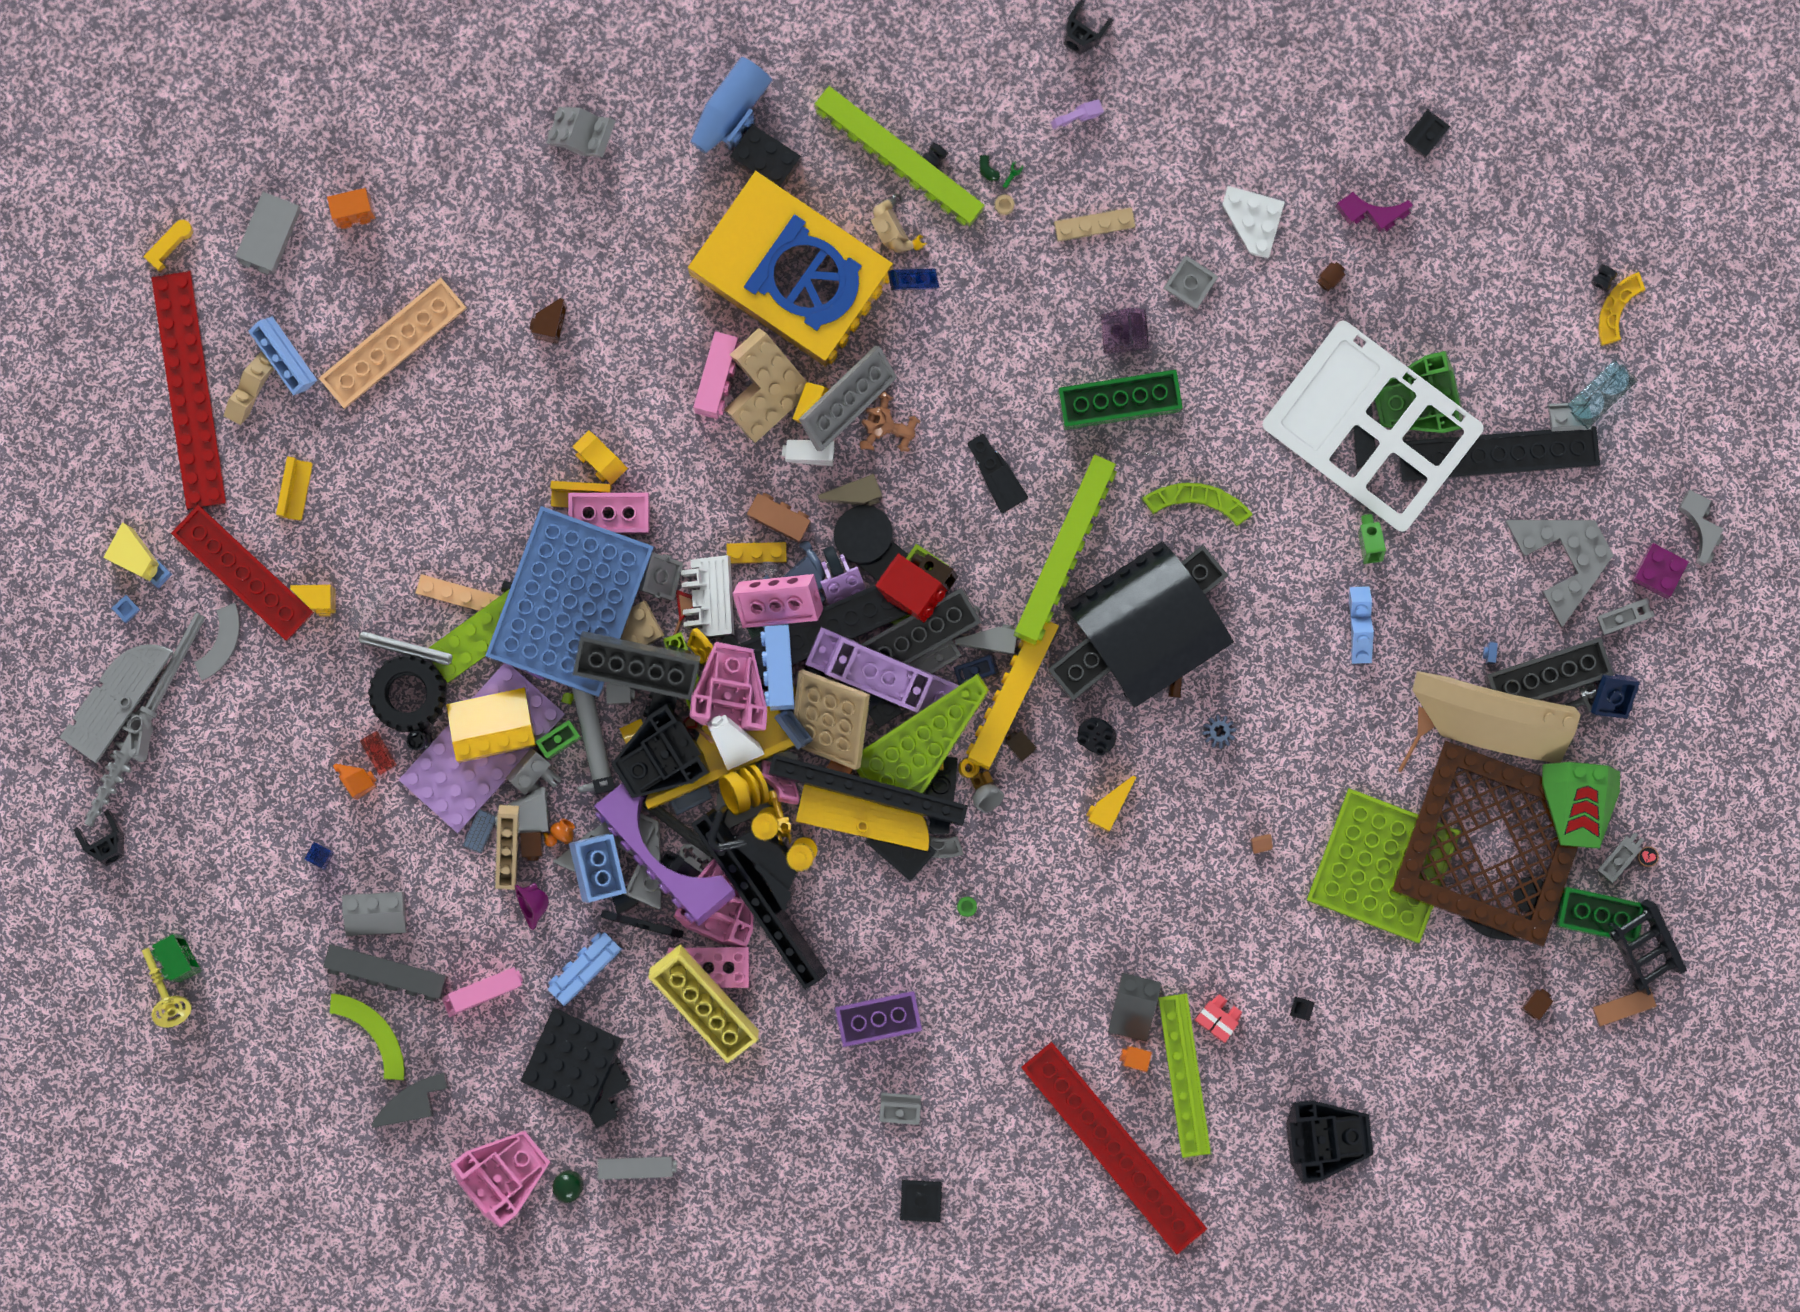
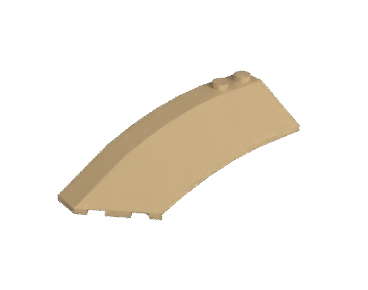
[1412,671,1581,763]

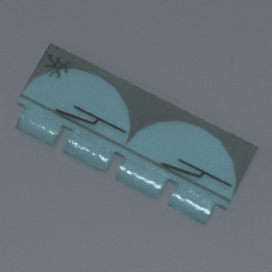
[1568,360,1638,429]

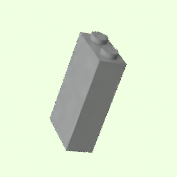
[235,192,302,275]

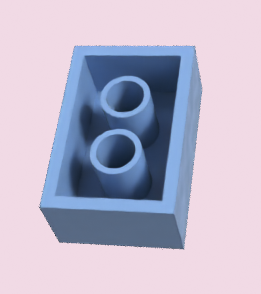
[569,834,627,903]

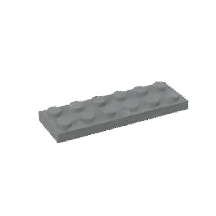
[799,346,897,451]

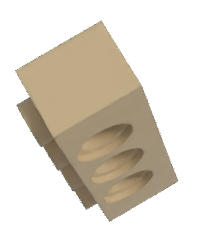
[495,805,519,890]

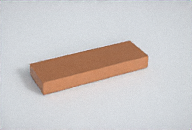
[1592,987,1657,1027]

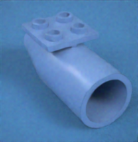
[690,57,772,154]

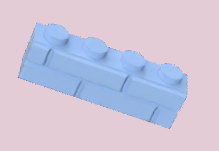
[248,316,317,395]
[548,932,622,1006]

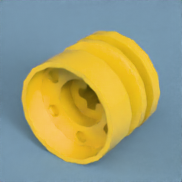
[719,764,769,815]

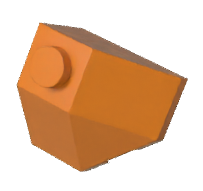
[333,764,377,800]

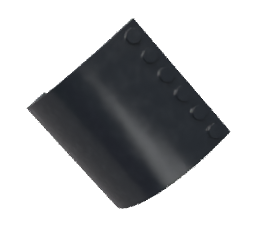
[1063,541,1234,708]

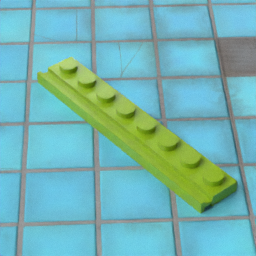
[1158,993,1211,1158]

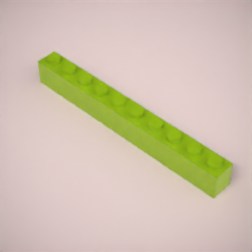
[814,86,985,227]
[1013,454,1117,645]

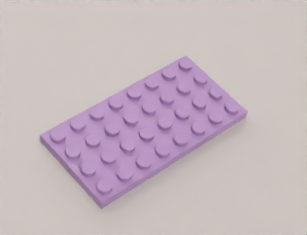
[399,663,566,833]

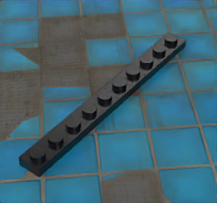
[768,754,968,826]

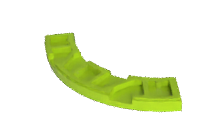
[1142,483,1253,527]
[329,993,405,1080]

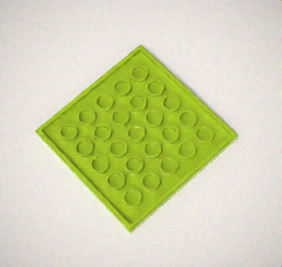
[1306,788,1461,944]

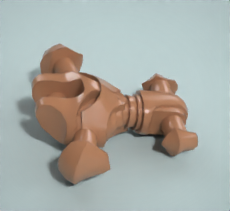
[860,390,920,452]

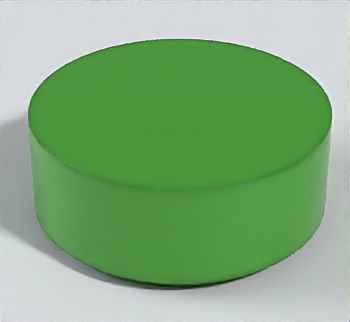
[957,897,977,917]

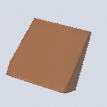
[1250,834,1273,854]

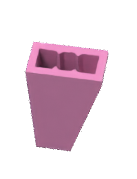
[442,967,523,1018]

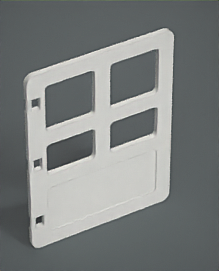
[1263,321,1484,532]

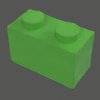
[535,720,582,760]

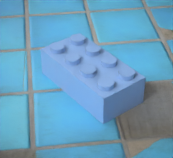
[761,625,795,711]

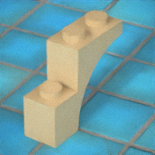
[223,352,274,425]

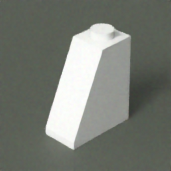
[782,440,835,466]
[707,715,764,770]

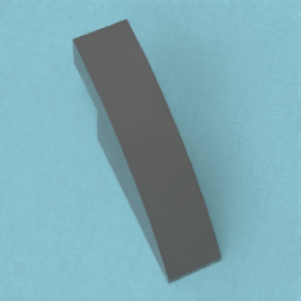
[371,1073,449,1128]

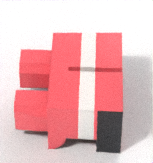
[1194,994,1242,1043]

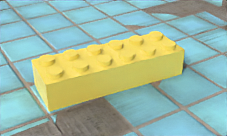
[648,944,759,1064]

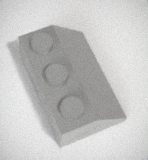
[342,892,407,936]

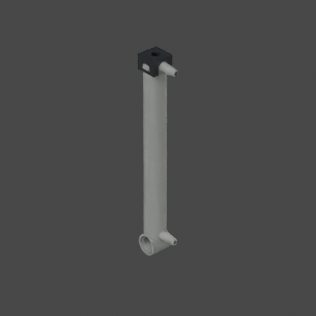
[572,688,615,795]

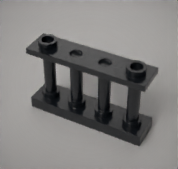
[1607,899,1687,996]

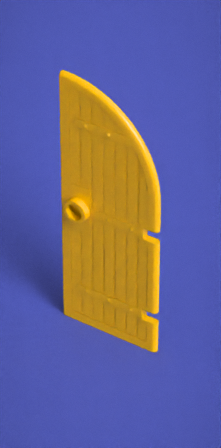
[796,784,929,851]

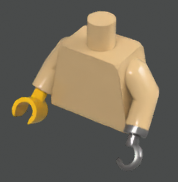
[871,194,927,253]

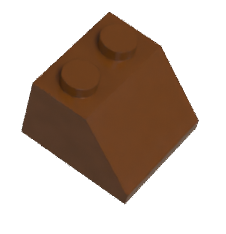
[530,298,567,344]

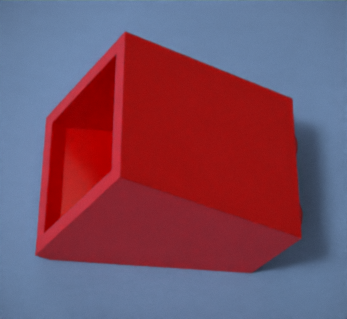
[875,553,947,623]

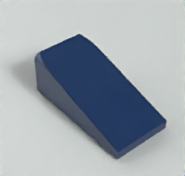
[953,655,999,685]

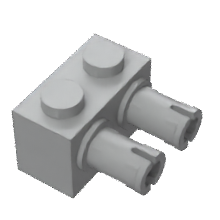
[505,748,561,796]

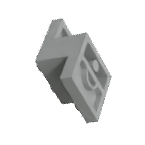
[546,107,616,157]

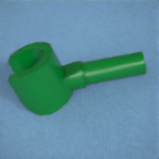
[1003,161,1023,189]

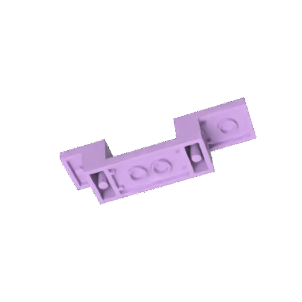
[805,627,960,713]

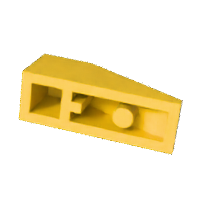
[1086,776,1136,832]

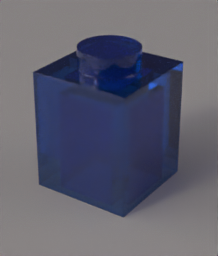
[304,842,335,870]

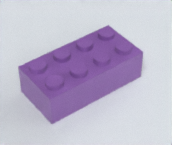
[835,991,922,1047]

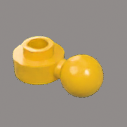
[958,758,980,778]

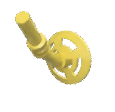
[141,947,191,1028]

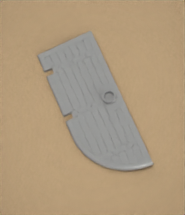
[60,644,174,763]

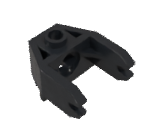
[1063,0,1114,55]
[73,810,124,866]

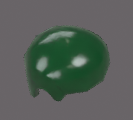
[552,1170,584,1203]

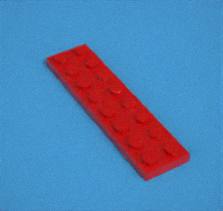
[171,505,314,641]

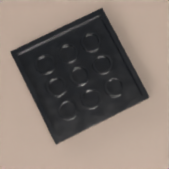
[520,1008,624,1114]

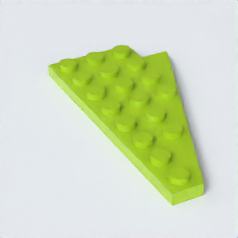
[856,674,989,794]

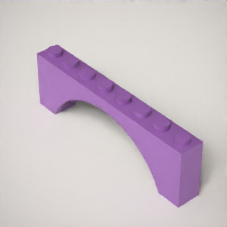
[594,783,736,926]

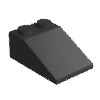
[1108,973,1162,1042]

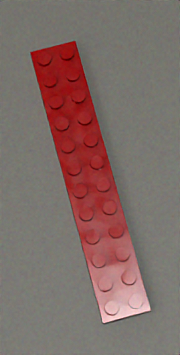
[151,271,227,510]
[1021,1041,1207,1255]

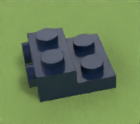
[1591,674,1640,719]

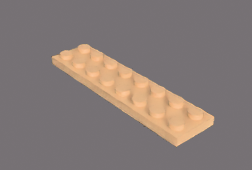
[319,278,467,409]

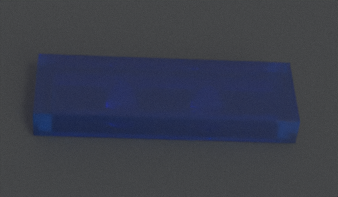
[888,268,940,291]

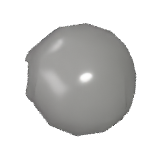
[973,784,1004,813]

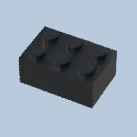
[730,124,802,189]

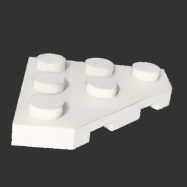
[1222,186,1285,259]

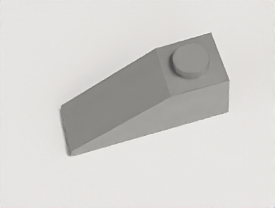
[955,624,1017,655]

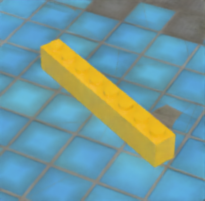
[966,622,1059,770]

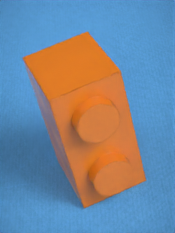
[1119,1046,1152,1072]

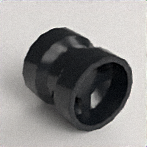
[922,142,948,168]
[1591,264,1618,292]
[407,730,433,750]

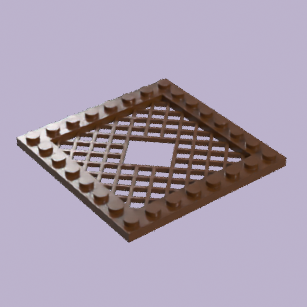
[1392,741,1578,947]

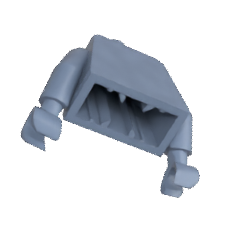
[763,541,826,602]

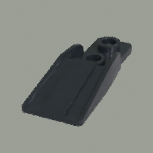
[967,434,1028,513]
[926,757,958,834]

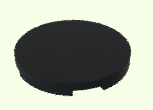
[834,505,894,565]

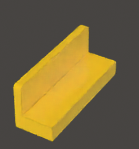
[276,456,313,521]
[550,481,612,510]

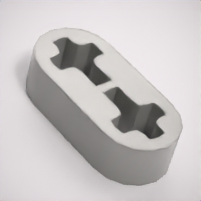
[680,844,712,872]

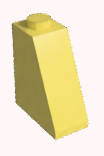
[103,522,159,581]

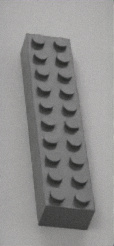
[1047,545,1228,702]

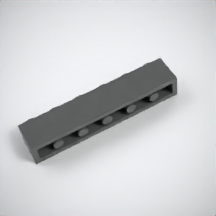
[323,944,448,1002]

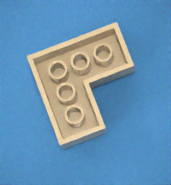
[724,328,807,443]

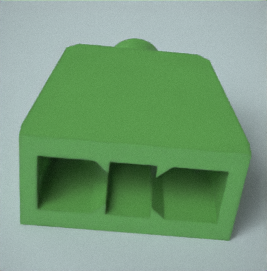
[1358,514,1386,564]

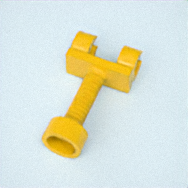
[768,790,791,846]

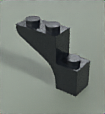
[588,1056,631,1128]

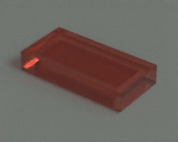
[360,731,397,775]

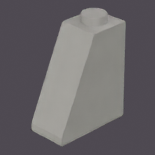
[495,786,549,833]

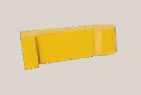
[143,220,193,273]

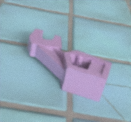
[1050,99,1104,129]

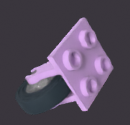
[820,546,866,605]

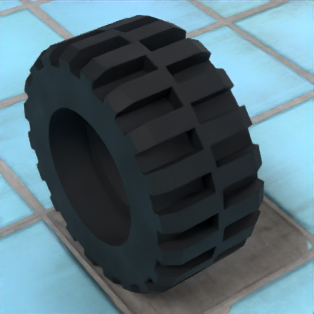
[368,655,447,733]

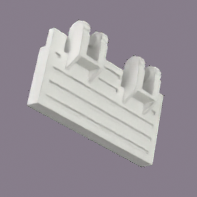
[681,555,735,638]

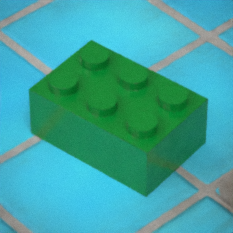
[151,934,201,983]

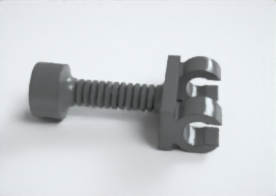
[1564,683,1597,713]

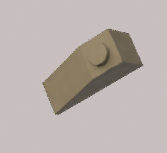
[818,474,882,506]

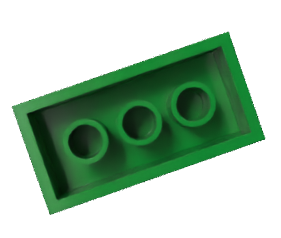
[1555,887,1643,943]

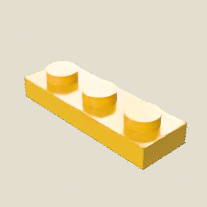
[726,542,787,564]

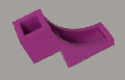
[1336,192,1413,232]

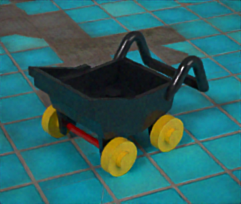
[708,805,818,912]

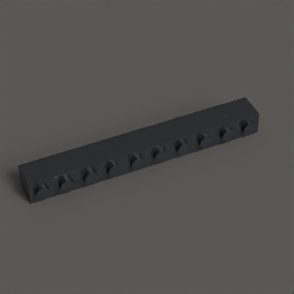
[691,808,828,990]

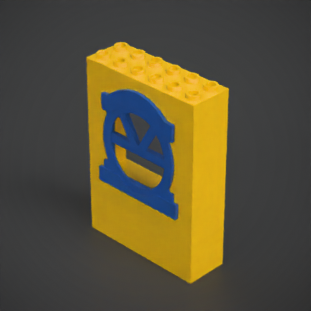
[688,171,894,367]

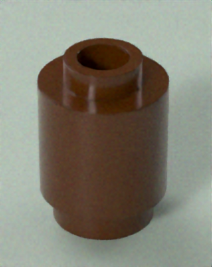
[1316,262,1345,292]

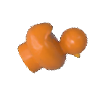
[543,818,575,847]

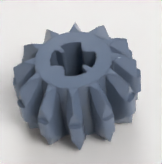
[1202,715,1236,749]

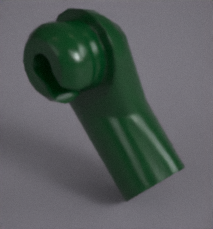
[980,155,1000,182]

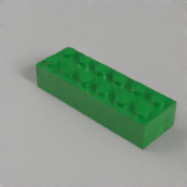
[1058,369,1183,430]

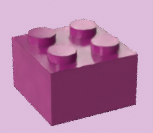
[1631,543,1689,599]

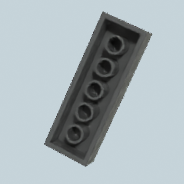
[860,587,983,664]
[573,631,701,700]
[1484,637,1614,700]

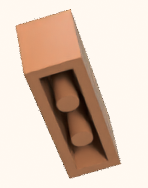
[747,493,811,544]

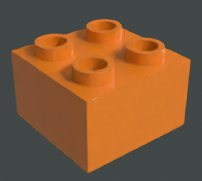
[327,188,375,229]

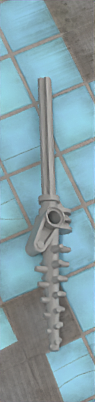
[84,613,206,827]

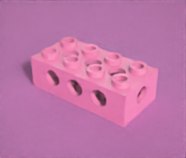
[568,493,650,535]
[733,574,823,628]
[668,947,750,988]

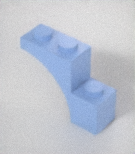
[1349,586,1374,664]

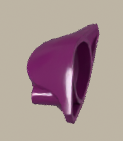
[514,883,549,930]

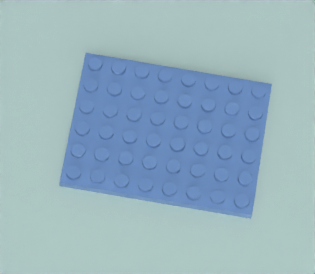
[486,506,654,697]

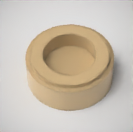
[995,195,1015,215]

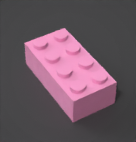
[693,331,740,419]

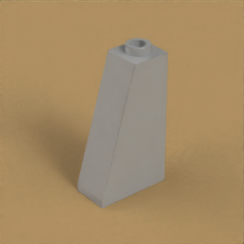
[598,1156,677,1180]

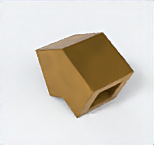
[970,770,994,790]

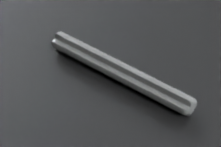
[359,631,453,665]

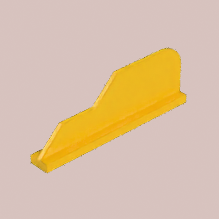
[645,706,796,810]

